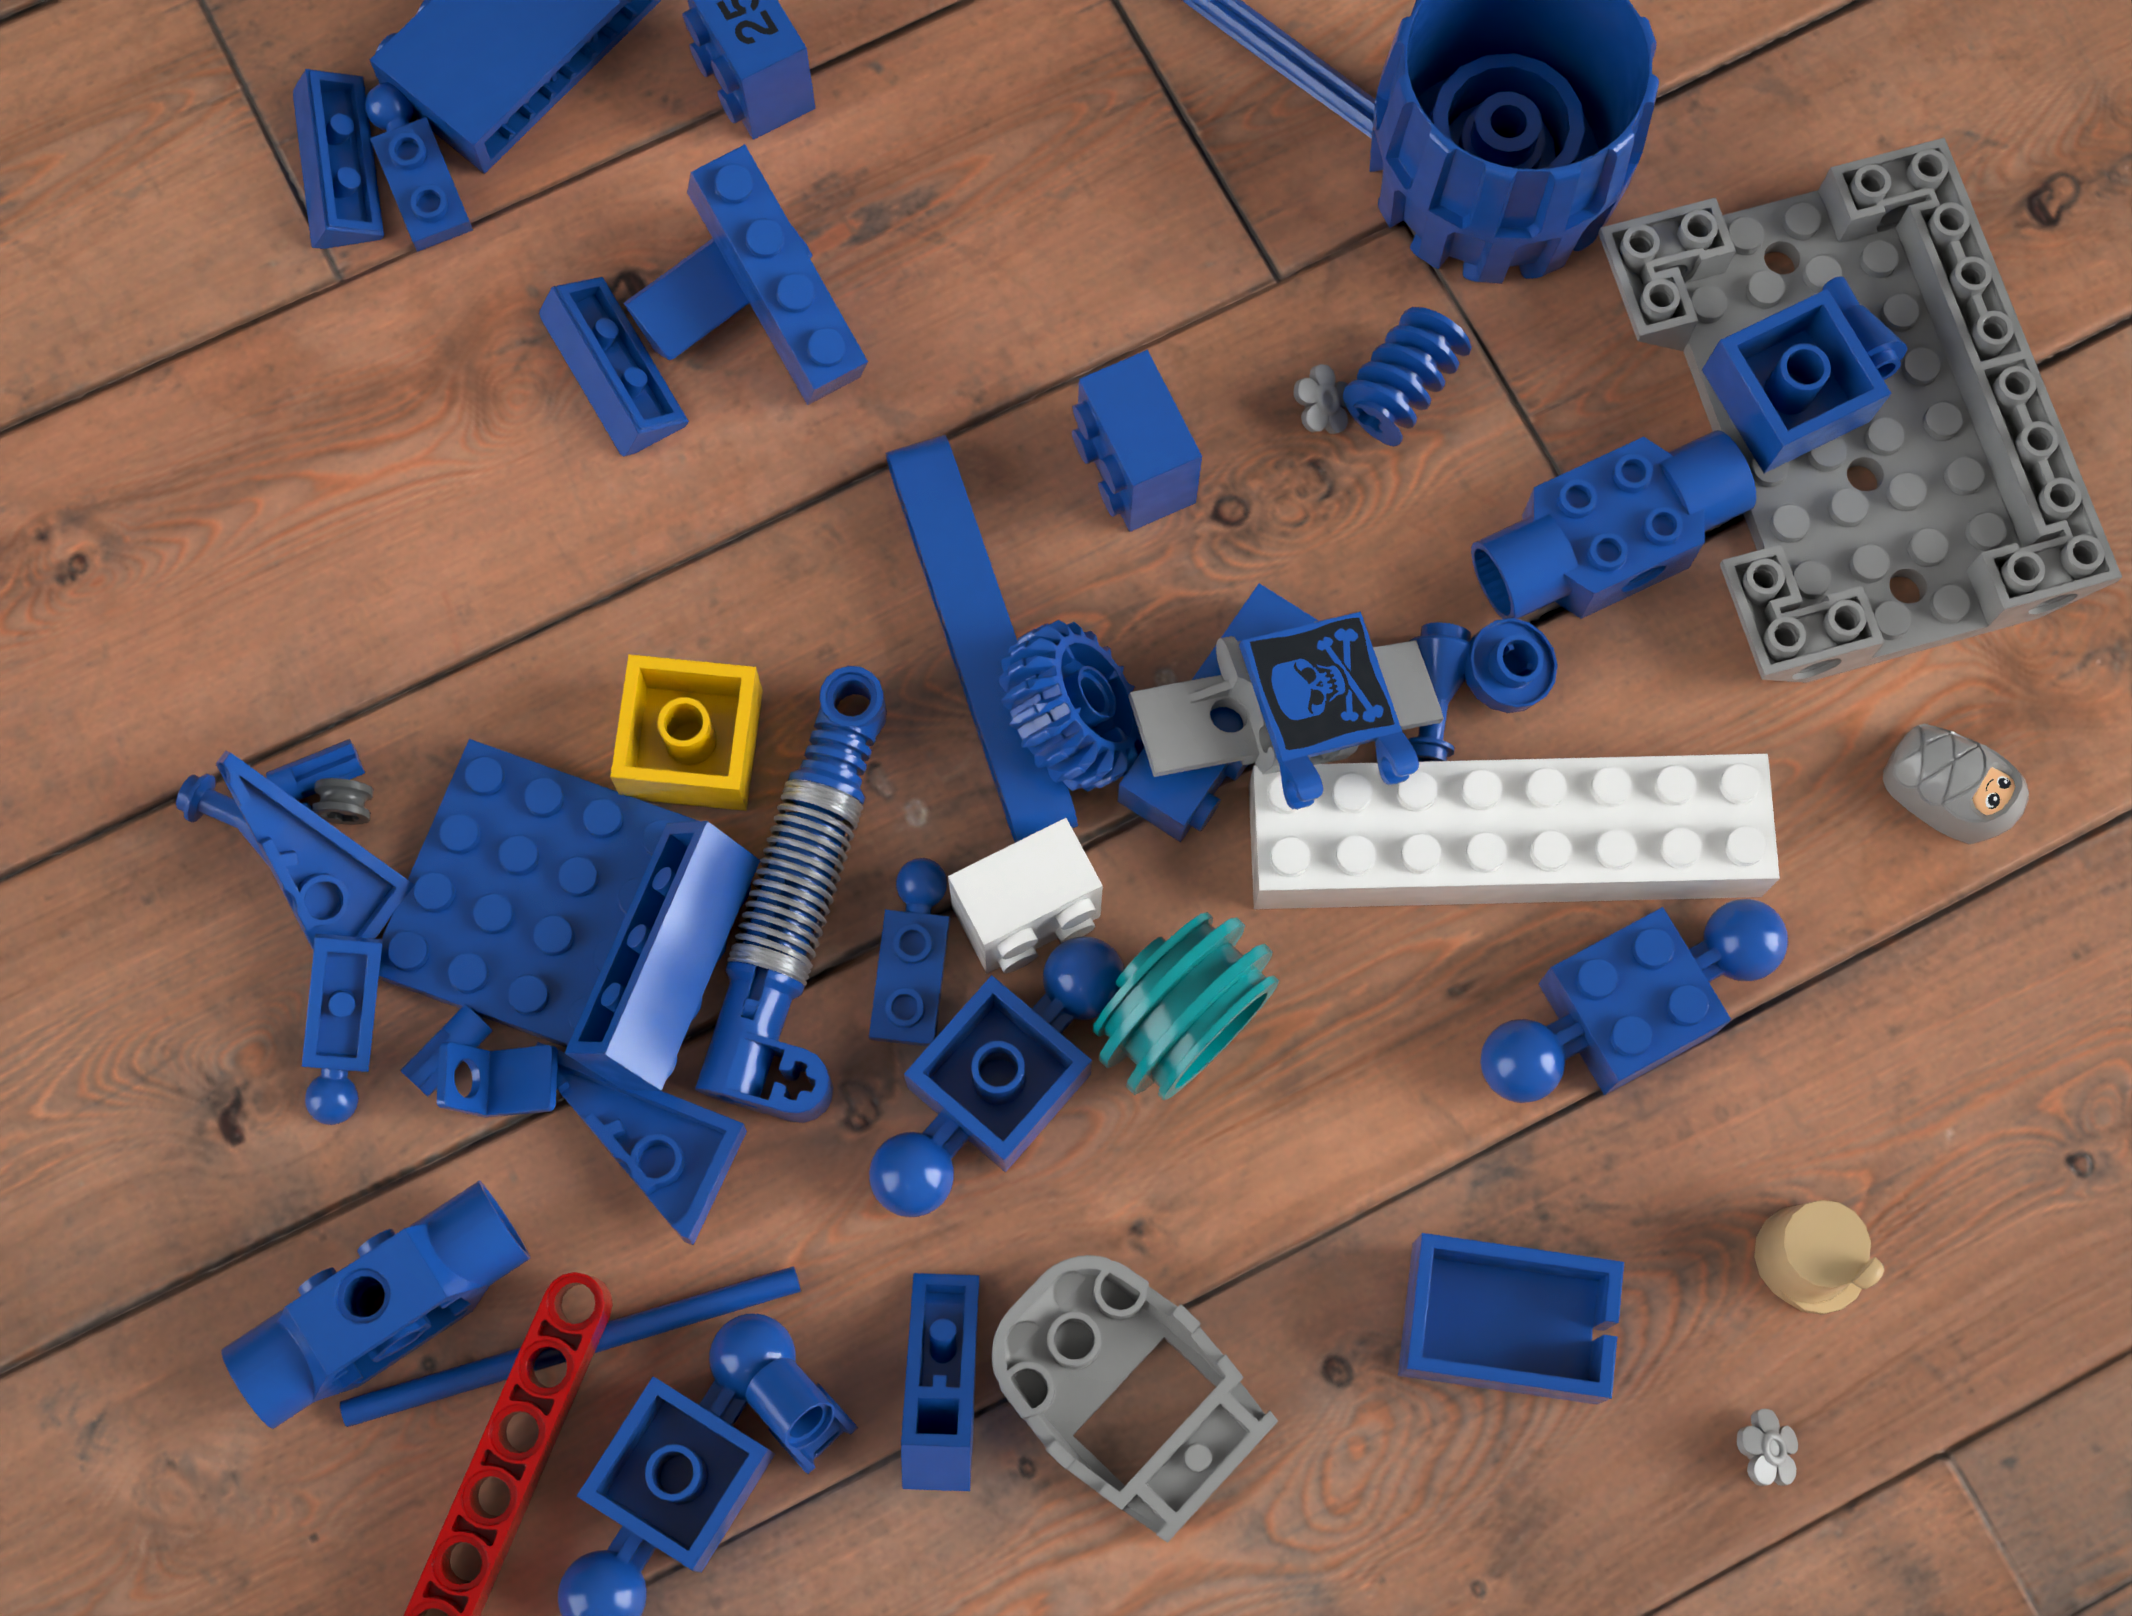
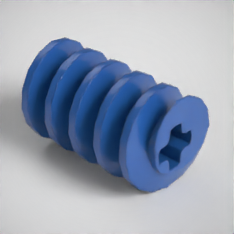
[1342,307,1472,447]

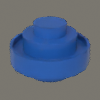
[1464,618,1558,713]

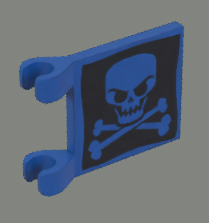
[1239,611,1419,810]

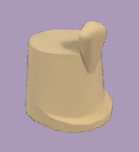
[1754,1200,1885,1315]

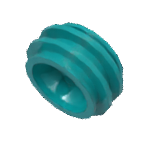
[1093,912,1279,1101]

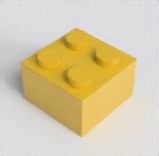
[610,654,763,811]

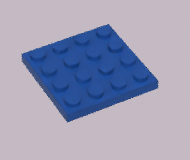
[379,739,698,1048]

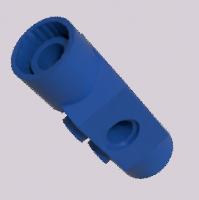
[1471,430,1756,619]
[221,1180,531,1429]

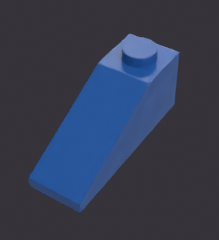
[901,1273,979,1491]

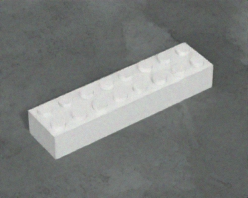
[1248,754,1780,909]

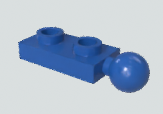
[365,82,473,252]
[869,858,950,1047]
[301,933,382,1125]

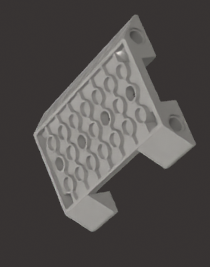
[1598,138,2122,683]

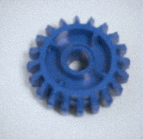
[998,620,1144,792]

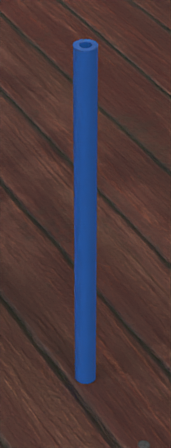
[340,1266,801,1427]

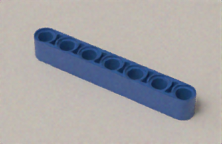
[886,435,1078,843]

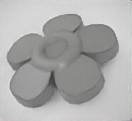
[1293,364,1348,434]
[1737,1409,1798,1486]

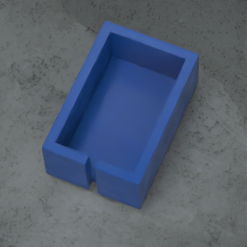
[1398,1233,1624,1405]

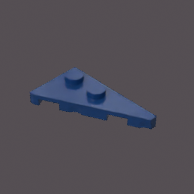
[216,750,414,952]
[536,1042,747,1245]

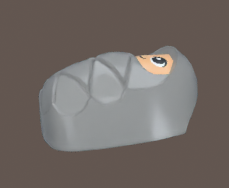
[1883,724,2029,844]

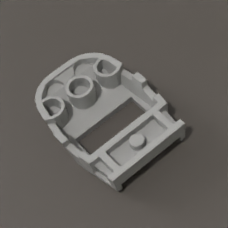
[992,1255,1278,1543]

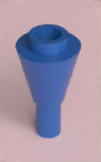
[1822,276,1907,380]

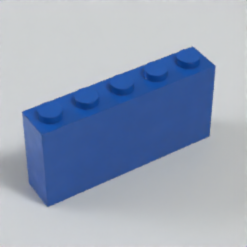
[369,0,661,174]

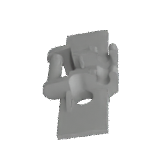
[1128,619,1444,777]

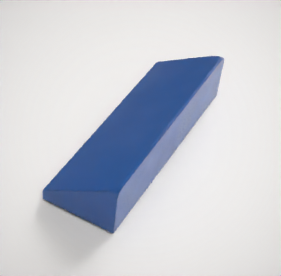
[293,69,384,249]
[624,225,813,360]
[539,277,689,457]

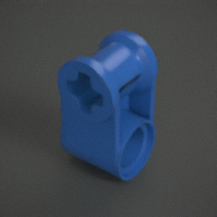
[745,1358,858,1474]

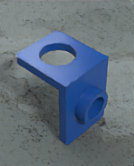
[437,1041,558,1118]

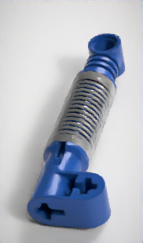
[695,666,887,1123]

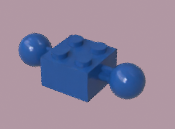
[1480,899,1788,1103]
[869,936,1125,1217]
[558,1313,796,1616]

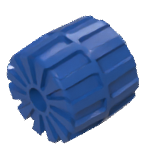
[1370,0,1659,284]

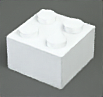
[948,818,1103,974]

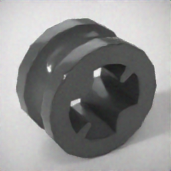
[311,778,374,825]

